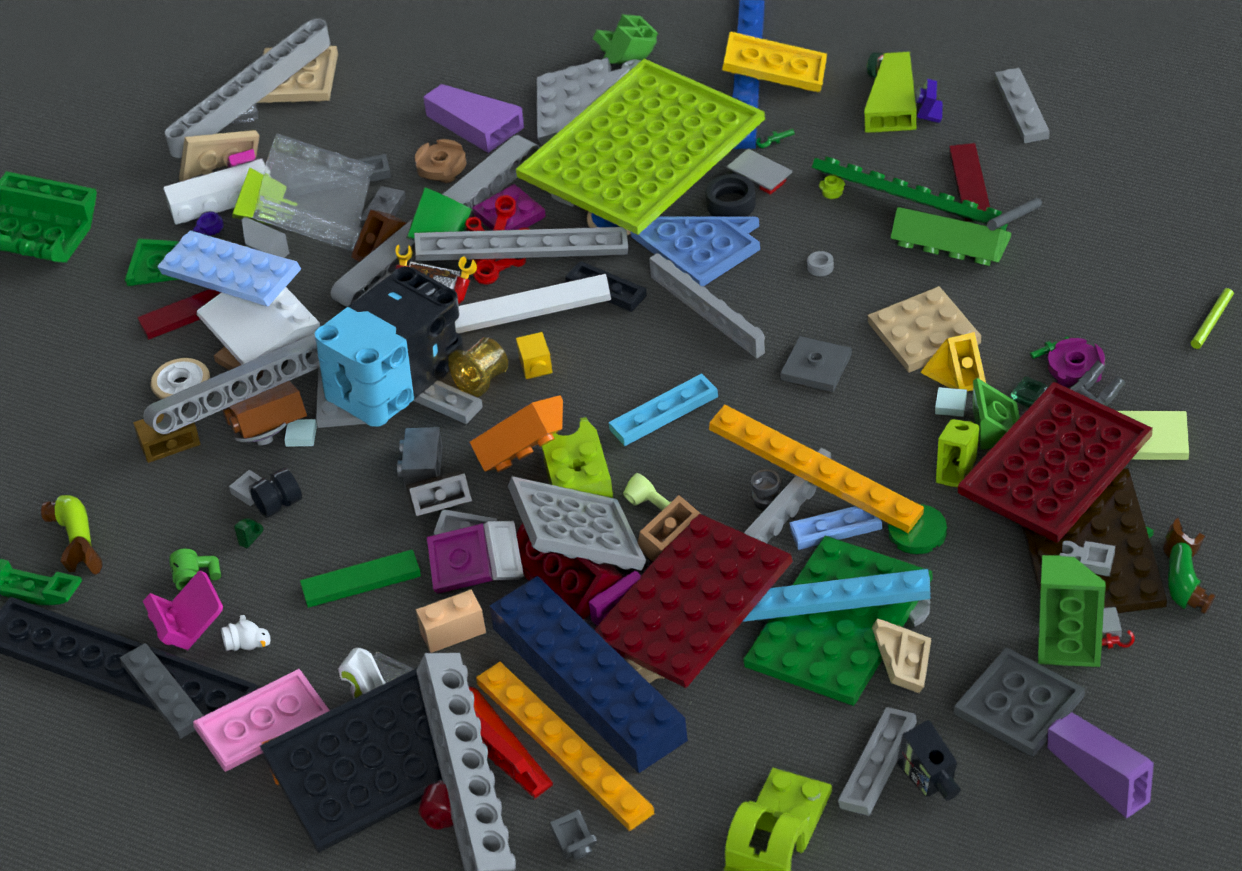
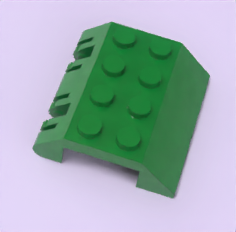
[0,171,97,262]

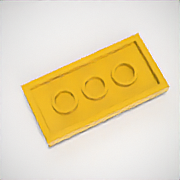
[722,32,827,92]

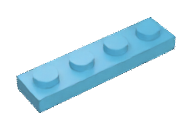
[609,374,718,446]

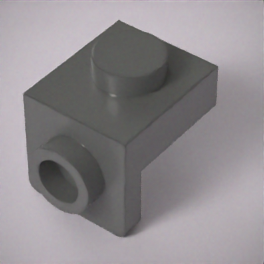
[549,810,597,860]

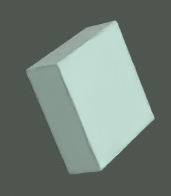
[935,387,967,417]
[284,419,317,447]

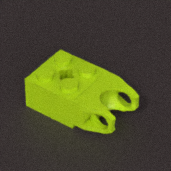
[542,417,613,498]

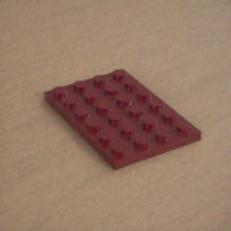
[958,382,1153,543]
[594,514,793,688]

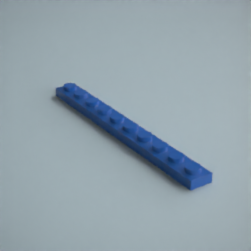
[733,0,765,149]

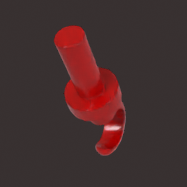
[1102,631,1134,649]

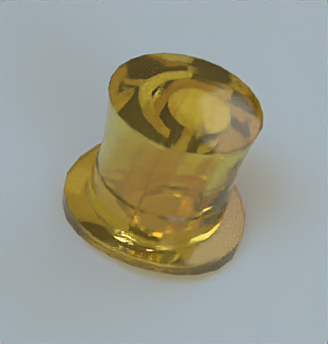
[448,337,508,397]

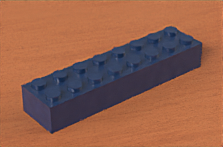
[490,576,688,773]

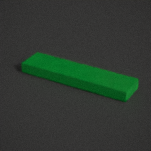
[300,549,421,608]

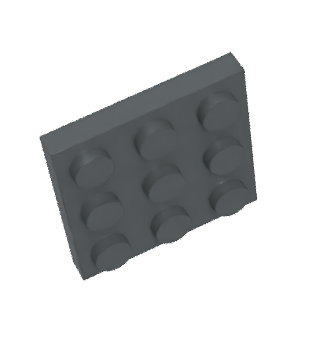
[954,647,1085,757]

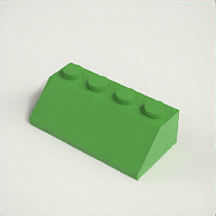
[891,207,1012,266]
[1038,555,1105,667]

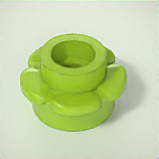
[819,175,845,199]

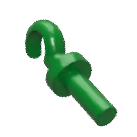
[756,128,795,148]
[1030,337,1069,359]

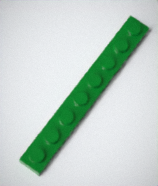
[811,156,1008,231]

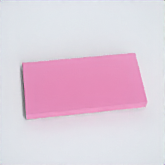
[193,669,330,772]

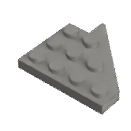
[537,57,630,145]

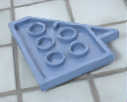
[631,217,760,286]

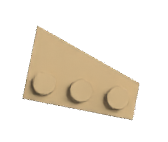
[179,130,259,182]

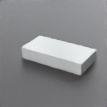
[484,521,524,580]

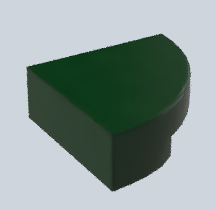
[234,518,264,549]

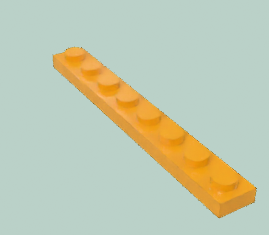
[709,404,924,533]
[476,662,654,831]

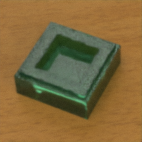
[1011,376,1049,408]

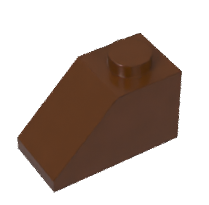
[351,209,407,262]

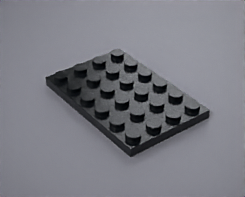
[260,667,443,853]

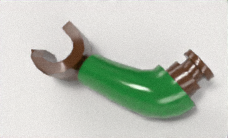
[1163,518,1216,615]

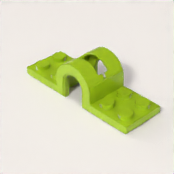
[723,768,832,871]

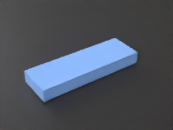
[789,506,882,550]

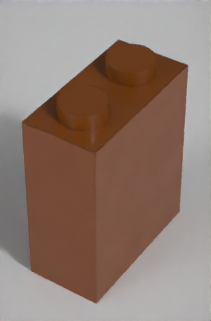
[222,381,307,439]

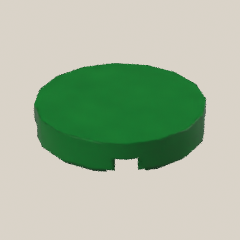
[888,504,947,554]

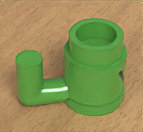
[169,548,221,591]

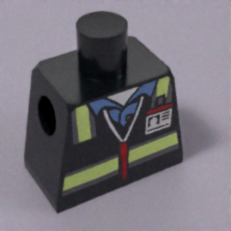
[897,720,961,801]

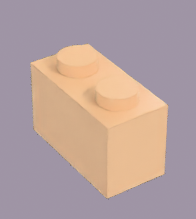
[416,589,486,653]

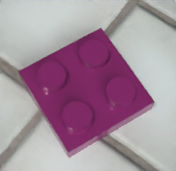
[473,184,546,231]
[427,524,493,594]

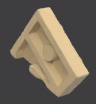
[872,618,931,693]

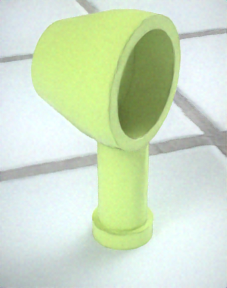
[623,473,671,510]

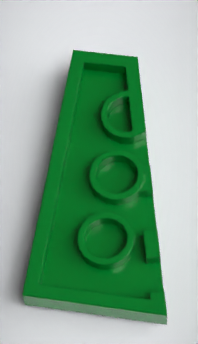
[125,239,180,286]

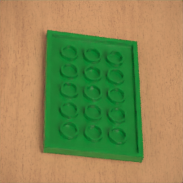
[744,536,933,706]

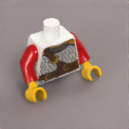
[395,244,477,304]

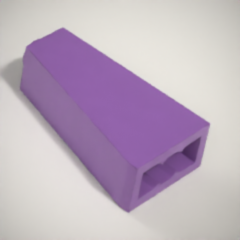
[423,84,524,153]
[1047,713,1153,819]

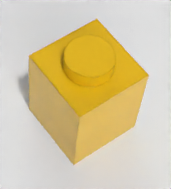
[516,332,553,379]

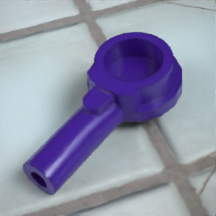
[179,212,224,241]

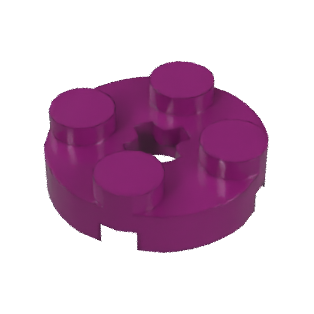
[1048,338,1105,387]

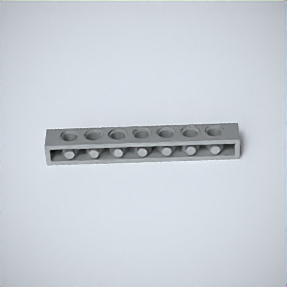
[416,653,516,871]

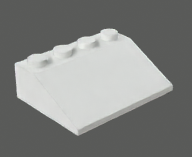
[197,287,320,365]

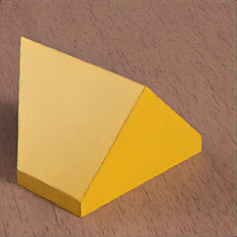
[920,332,986,391]

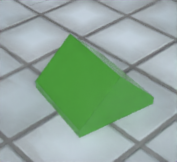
[973,378,1020,450]

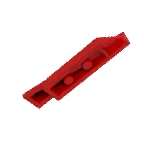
[469,687,553,799]

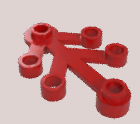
[466,195,530,285]

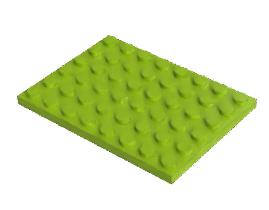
[516,59,765,235]

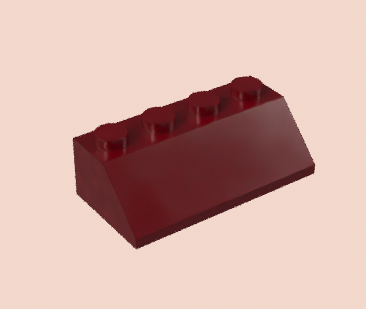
[516,523,624,619]

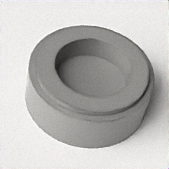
[807,251,834,276]

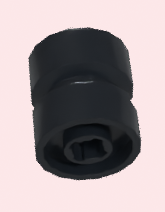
[249,467,302,518]

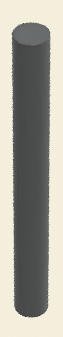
[987,198,1042,231]

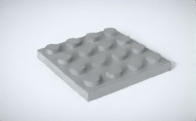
[508,477,646,570]

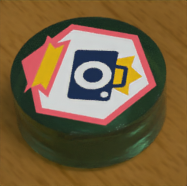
[867,52,884,78]

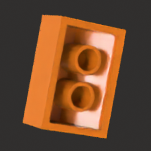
[470,395,563,472]

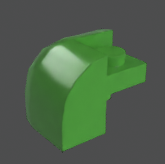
[593,15,658,64]

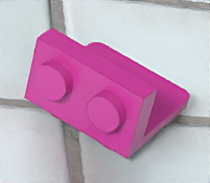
[143,571,223,650]

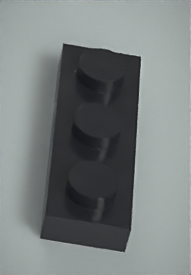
[565,261,647,312]

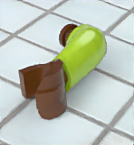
[41,495,103,575]

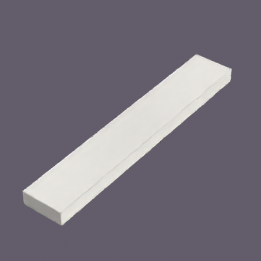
[455,274,611,333]

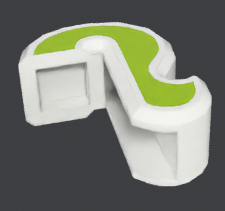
[338,648,386,699]

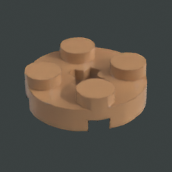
[415,139,467,183]

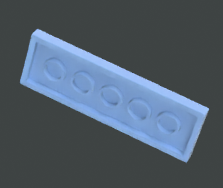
[157,231,301,306]

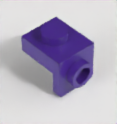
[915,79,943,123]

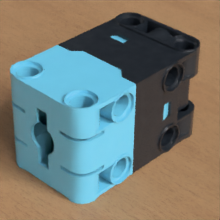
[315,266,464,427]

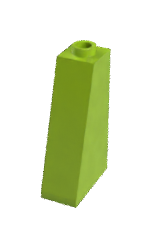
[865,52,917,133]

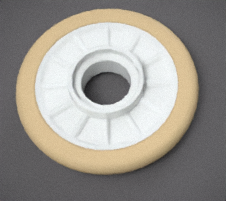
[151,358,210,399]

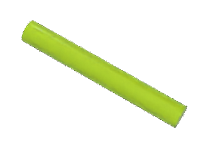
[1191,288,1234,349]

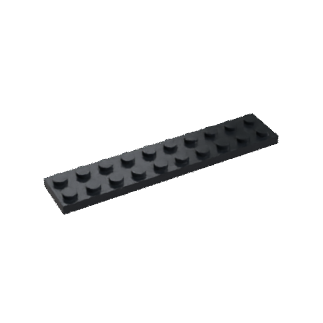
[0,597,259,716]

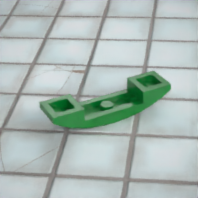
[0,559,82,605]

